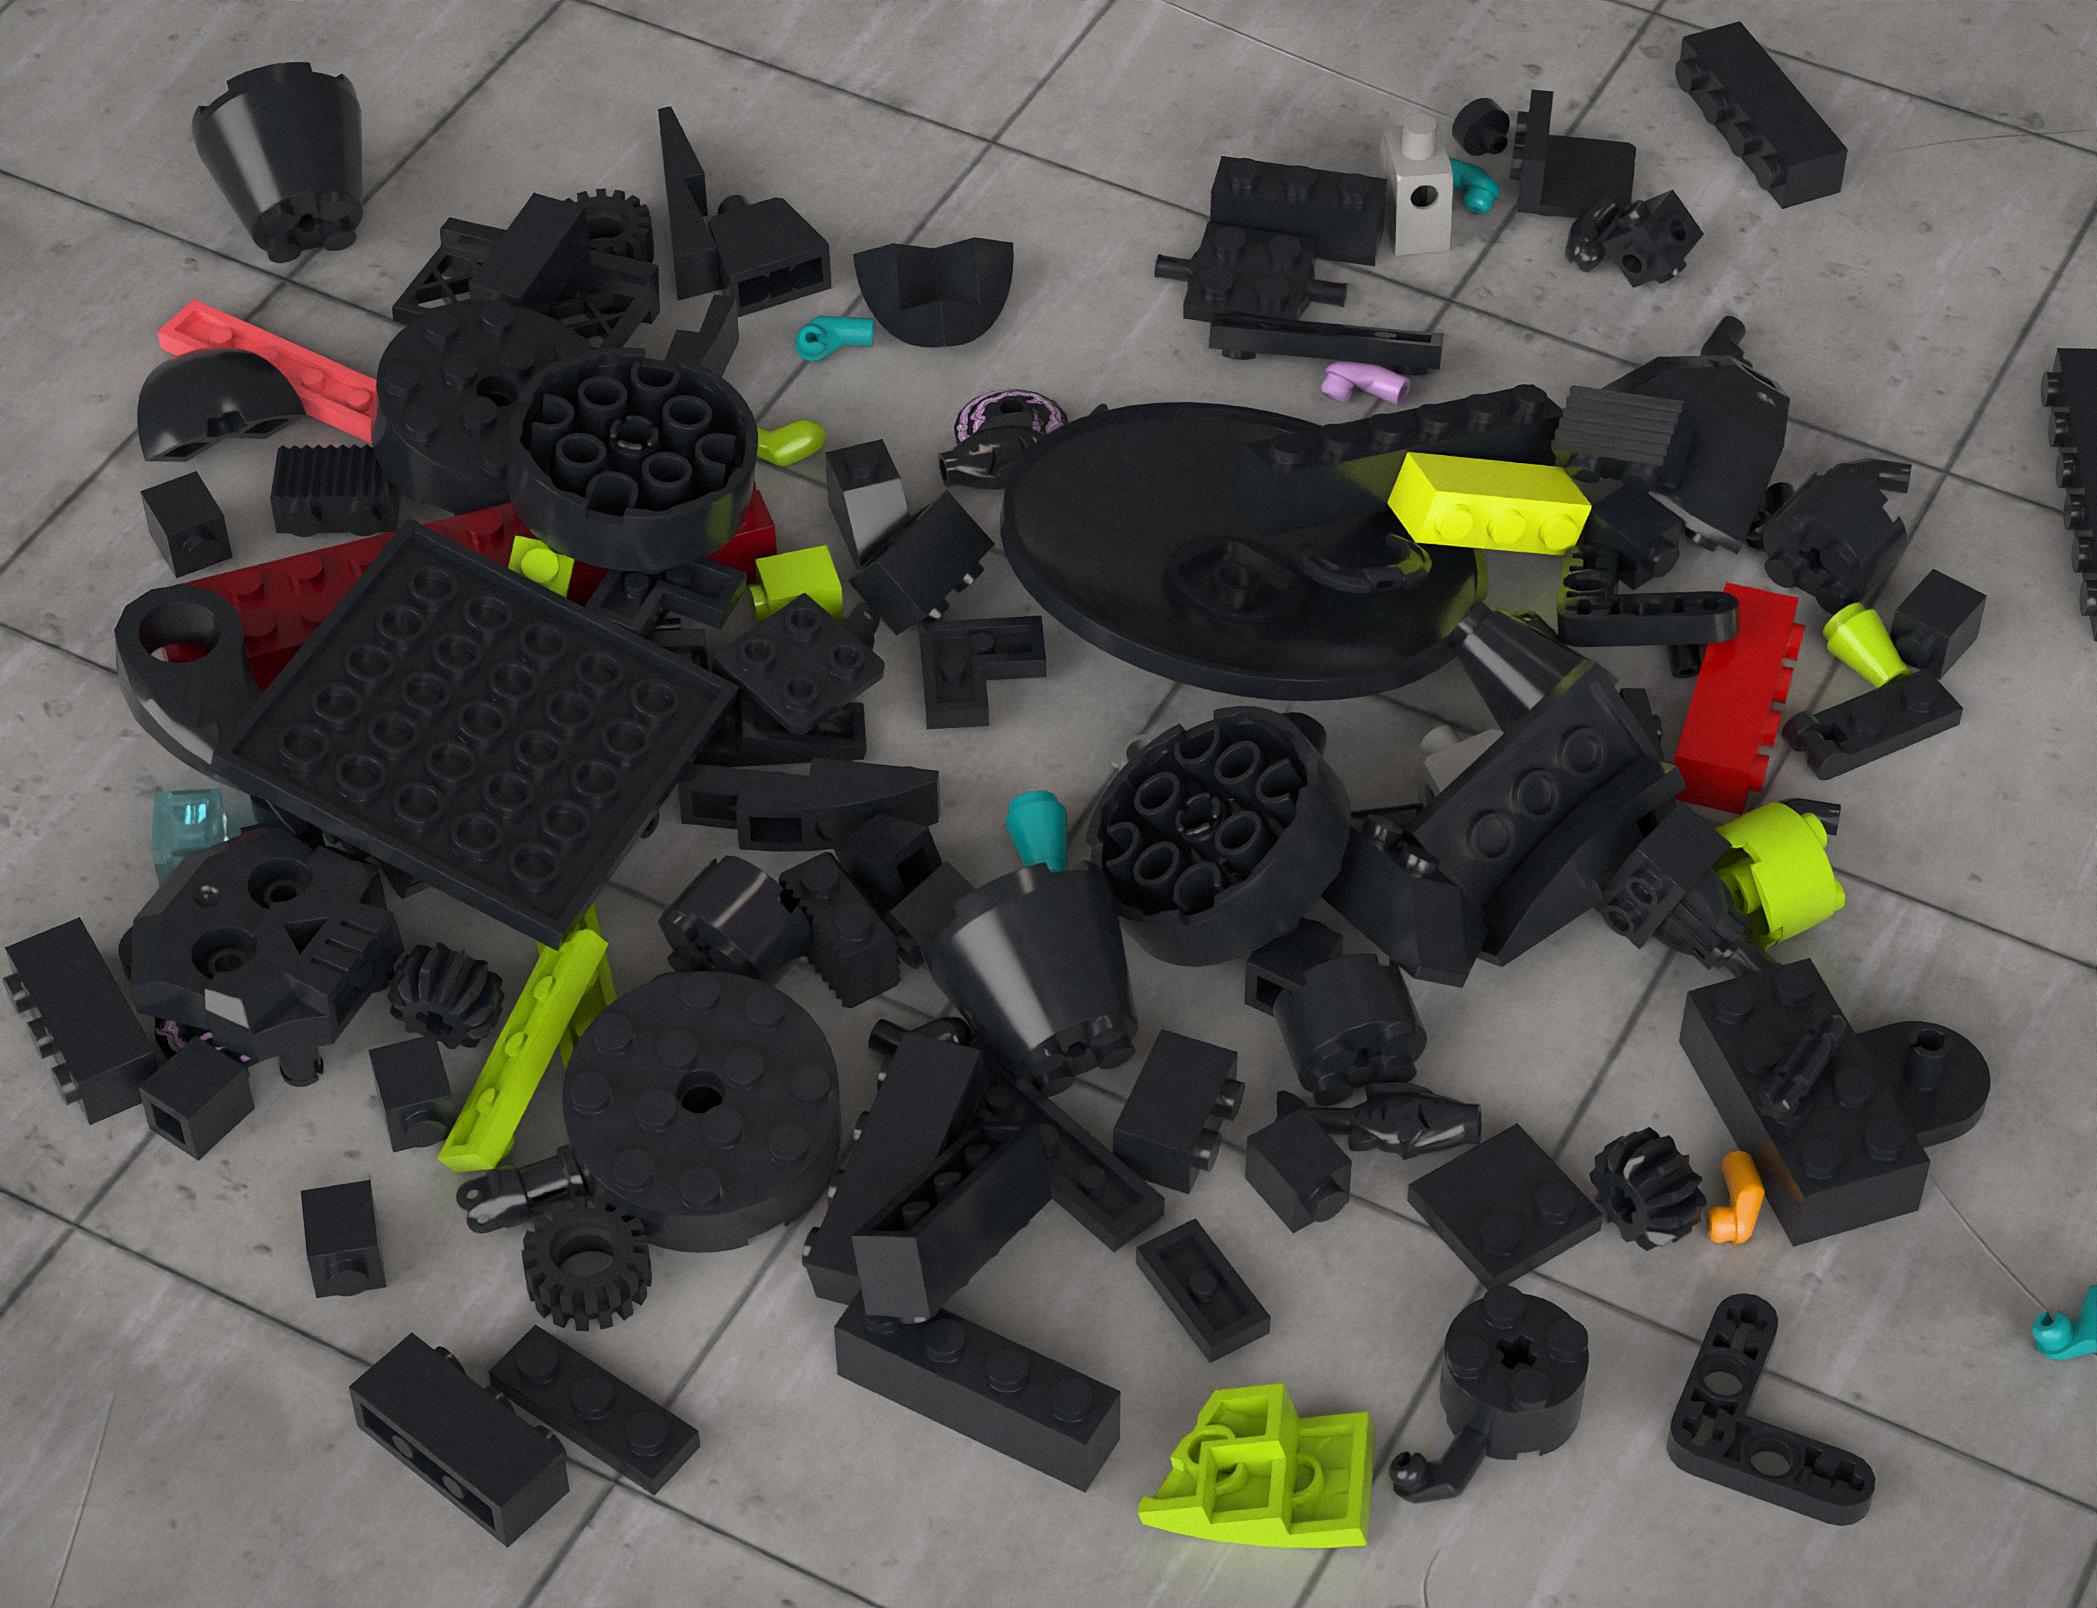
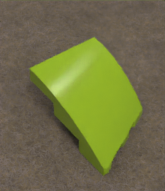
[1138,1383,1376,1548]

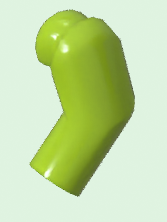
[757,419,826,467]

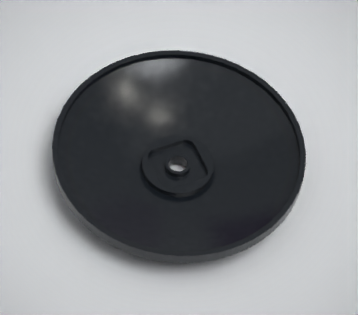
[1000,402,1488,702]

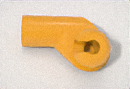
[1706,1151,1765,1246]

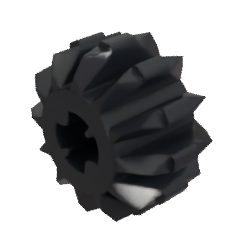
[387,943,505,1050]
[1589,1127,1708,1251]

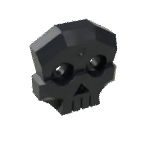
[131,827,405,1087]

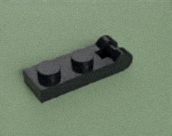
[1782,668,1963,781]

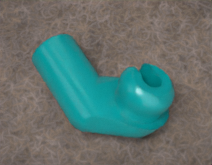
[1449,157,1500,215]
[794,315,875,361]

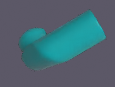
[2032,1285,2097,1361]

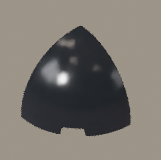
[853,237,1014,348]
[137,347,307,462]

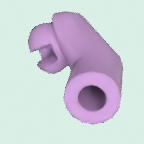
[1321,361,1411,406]

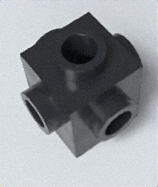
[1602,189,1704,288]

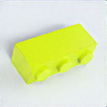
[1387,452,1592,556]

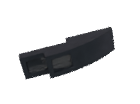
[678,757,940,852]

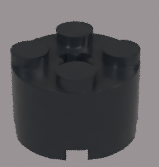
[1763,468,1907,615]
[658,855,813,987]
[1273,953,1427,1106]
[1439,1285,1589,1460]

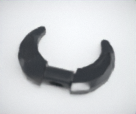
[1297,534,1432,593]

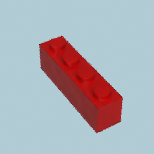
[1673,582,1806,815]

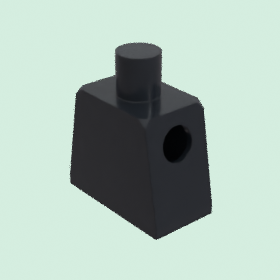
[708,195,832,317]

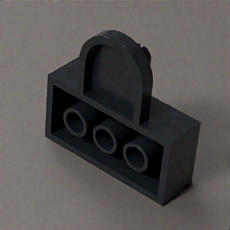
[1679,958,1991,1247]

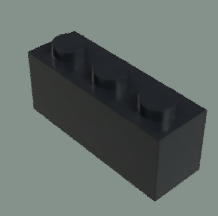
[1210,156,1388,267]
[2,917,159,1125]
[349,1332,570,1548]

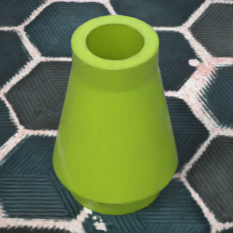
[1823,603,1910,689]

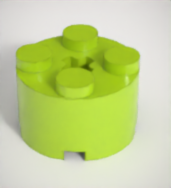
[1713,802,1846,950]

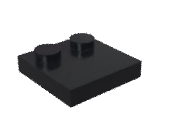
[1407,1123,1603,1290]

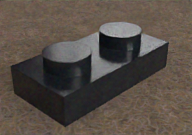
[1136,1218,1271,1363]

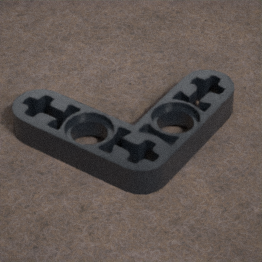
[1556,544,1740,647]
[1667,1293,1876,1526]

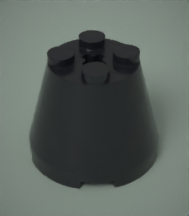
[191,62,363,263]
[921,860,1139,1097]

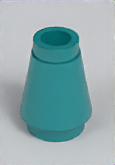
[1004,790,1068,873]

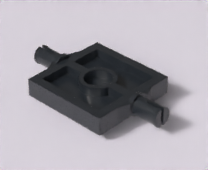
[1154,222,1348,323]

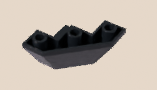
[1601,355,1790,554]

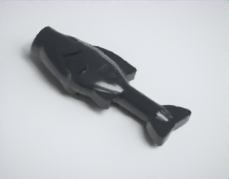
[938,403,1108,490]
[1275,1082,1482,1160]

